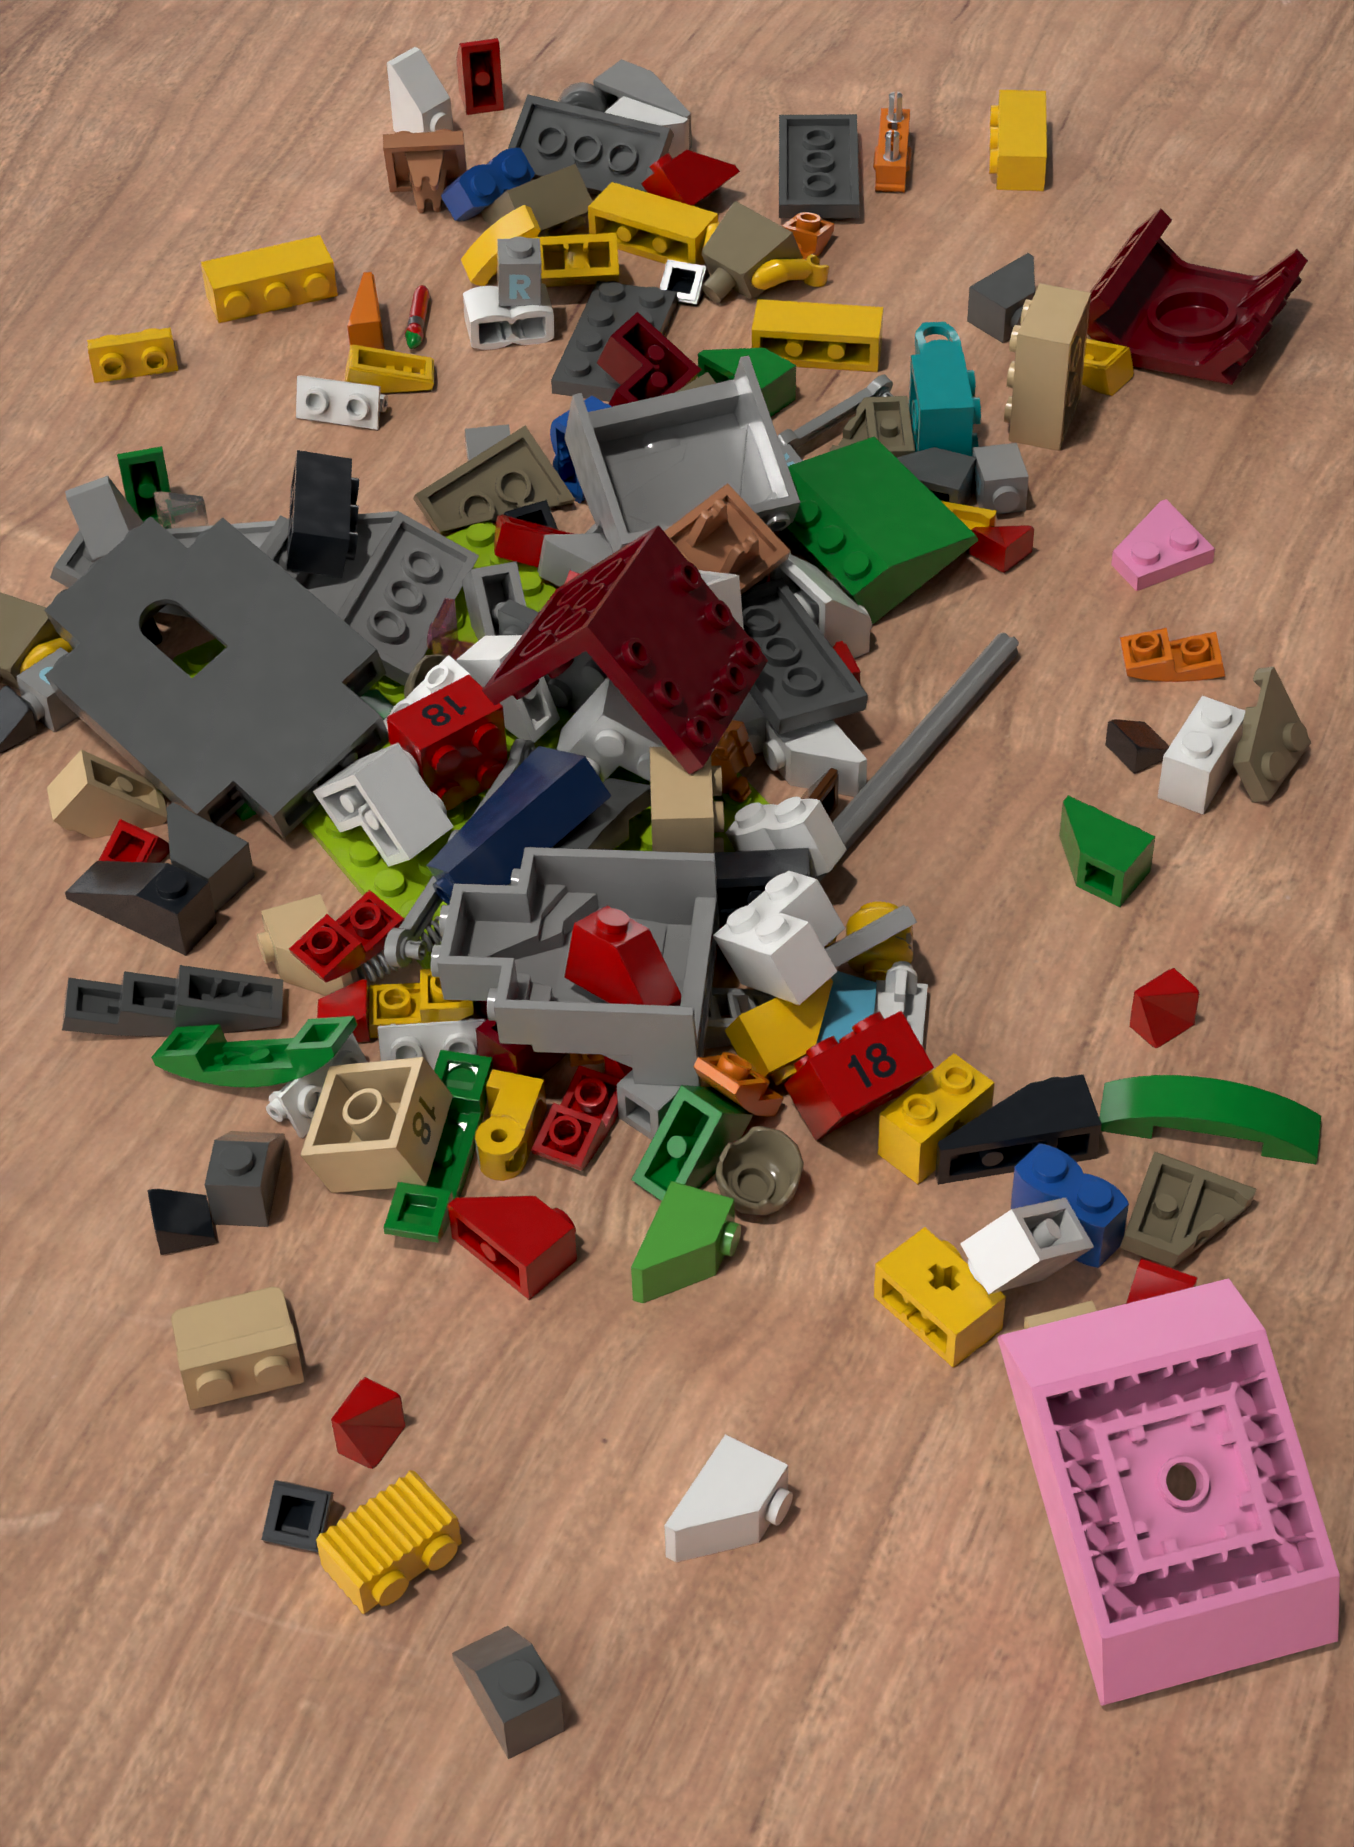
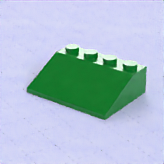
[779,436,979,625]

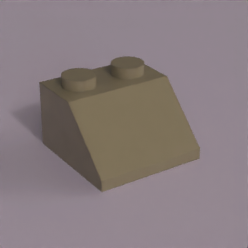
[481,163,592,237]

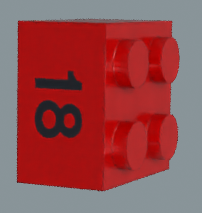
[386,674,508,811]
[784,1011,934,1141]

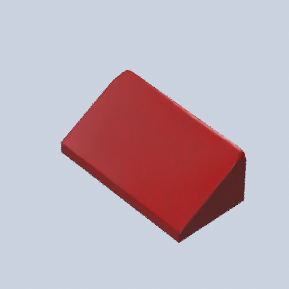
[494,514,574,567]

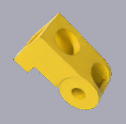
[475,1069,547,1181]

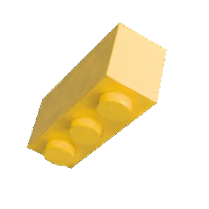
[989,90,1047,191]
[588,182,718,265]
[201,235,338,323]
[751,299,883,372]

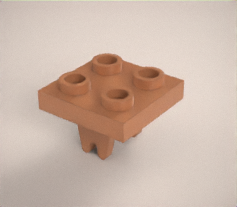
[383,129,468,213]
[664,483,791,595]

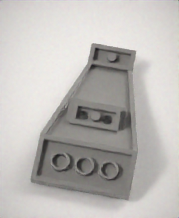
[50,511,479,686]

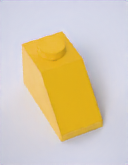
[725,978,833,1085]

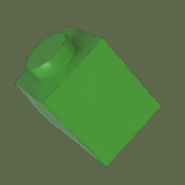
[631,1181,741,1303]

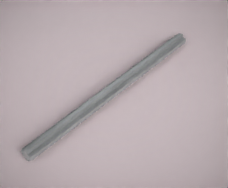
[812,633,1019,882]

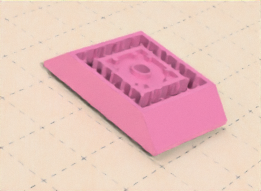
[997,1278,1340,1705]

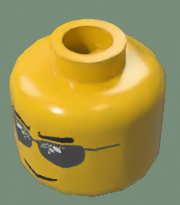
[846,901,913,982]

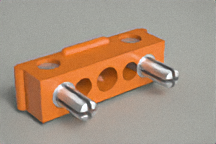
[873,92,912,192]

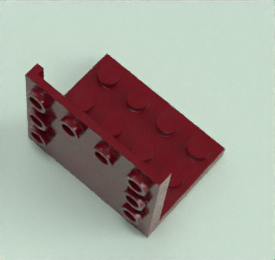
[482,525,768,775]

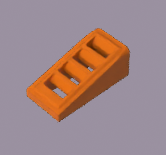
[347,272,385,350]

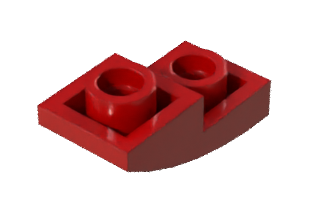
[289,890,405,983]
[531,1065,621,1171]

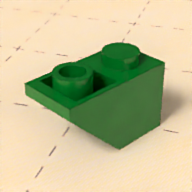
[1059,795,1155,907]

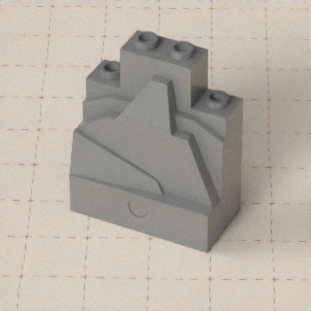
[565,355,800,585]
[431,847,720,1086]

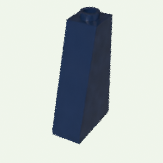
[426,746,611,905]

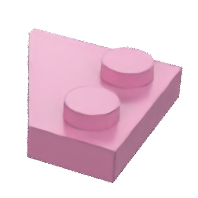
[1111,499,1215,591]

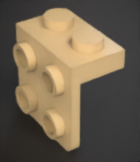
[171,1287,304,1410]

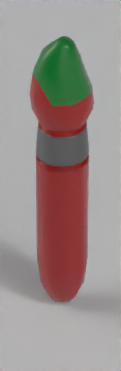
[405,285,429,349]

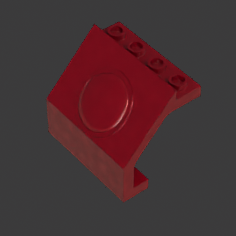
[1087,209,1308,385]

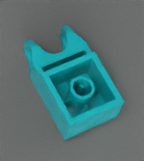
[908,321,981,456]

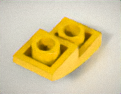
[461,205,541,286]
[369,969,474,1038]

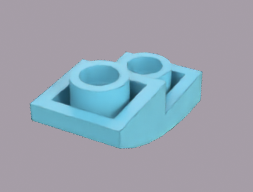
[816,971,877,1044]

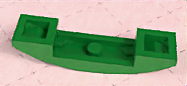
[151,1016,358,1087]
[383,1050,493,1243]
[1099,1075,1321,1165]

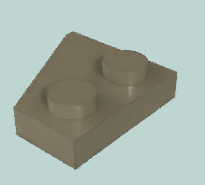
[829,396,915,458]
[1233,667,1311,802]
[1120,1151,1256,1268]

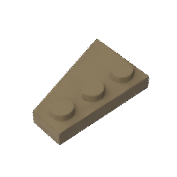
[413,425,575,535]

